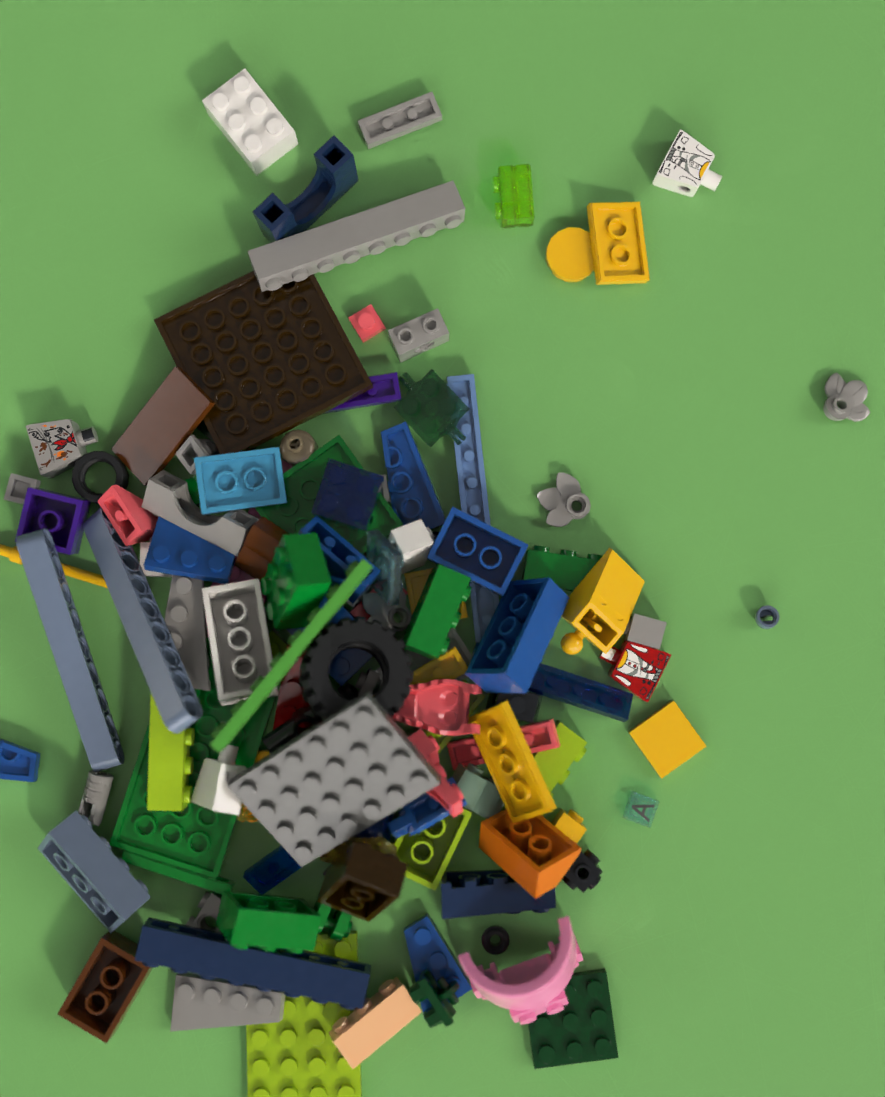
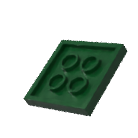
[528,969,618,1069]

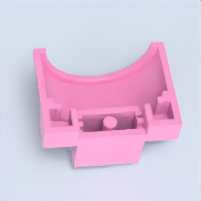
[458,916,583,1025]

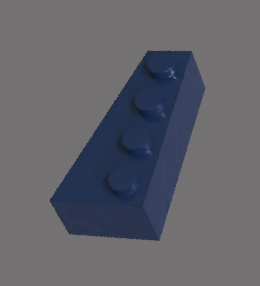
[441,869,556,919]

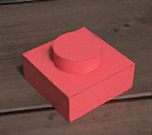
[348,304,386,343]

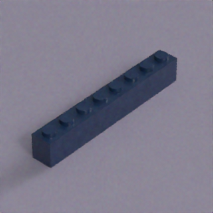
[135,917,371,1010]

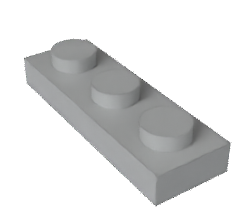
[358,92,442,149]

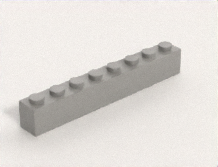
[247,181,465,292]

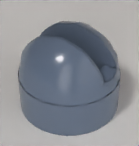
[755,606,779,629]

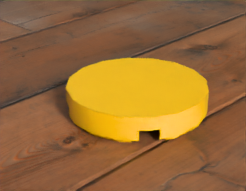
[546,227,594,282]

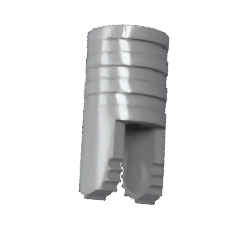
[78,770,114,826]

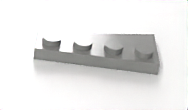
[164,575,211,691]
[170,972,285,1032]

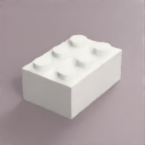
[202,68,298,176]

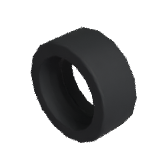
[72,451,129,504]

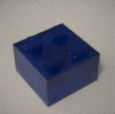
[311,459,384,533]

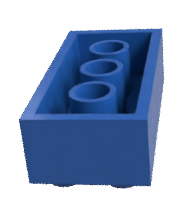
[465,577,570,693]

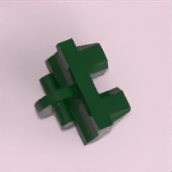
[408,968,460,1028]

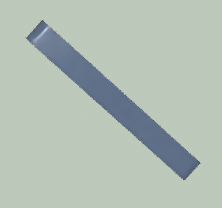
[83,508,203,734]
[16,528,124,772]

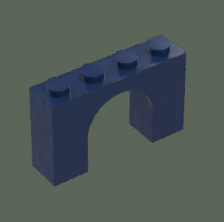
[252,135,359,243]

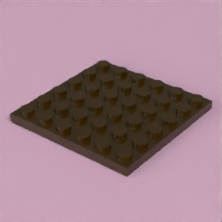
[154,271,373,454]

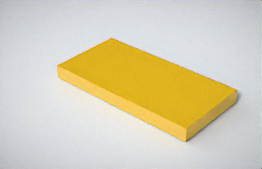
[469,700,557,823]

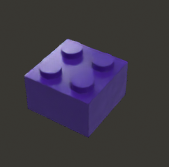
[15,487,91,555]

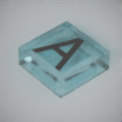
[623,791,660,828]

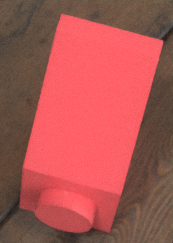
[97,484,158,546]

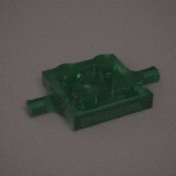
[394,369,470,447]

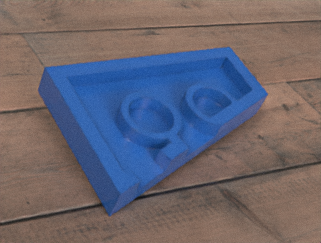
[144,516,235,584]
[404,913,472,1013]

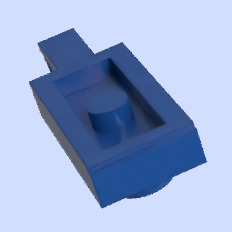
[387,777,467,839]

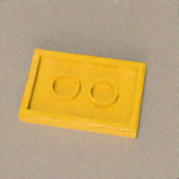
[586,202,650,285]

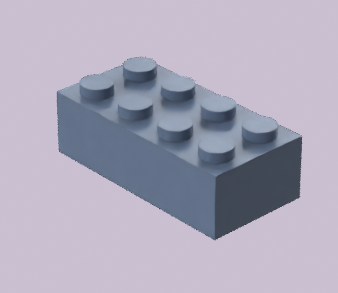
[38,811,151,933]

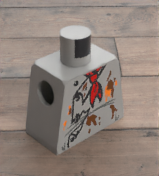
[26,419,99,479]

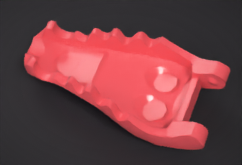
[391,679,482,736]

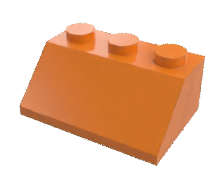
[479,809,581,899]

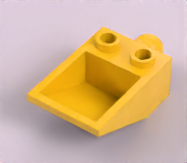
[561,548,645,655]

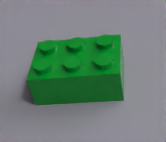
[261,533,331,630]
[403,564,472,659]
[215,891,321,954]

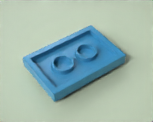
[194,447,287,515]

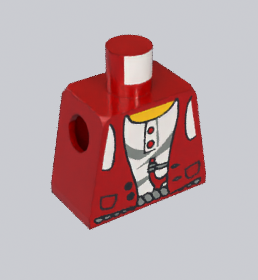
[599,641,671,702]

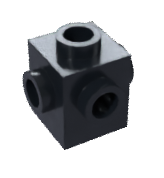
[562,849,603,893]

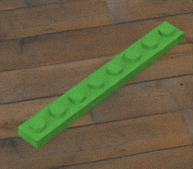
[210,559,373,753]

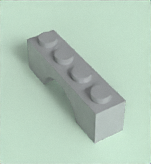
[142,470,259,556]

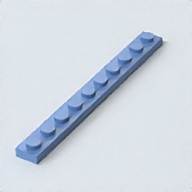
[447,374,499,649]

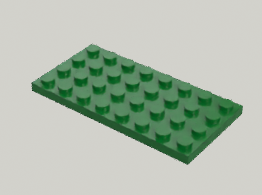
[109,637,281,879]

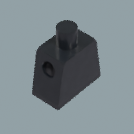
[486,691,543,723]

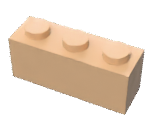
[328,977,422,1069]

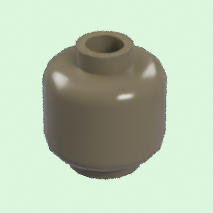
[280,429,318,467]

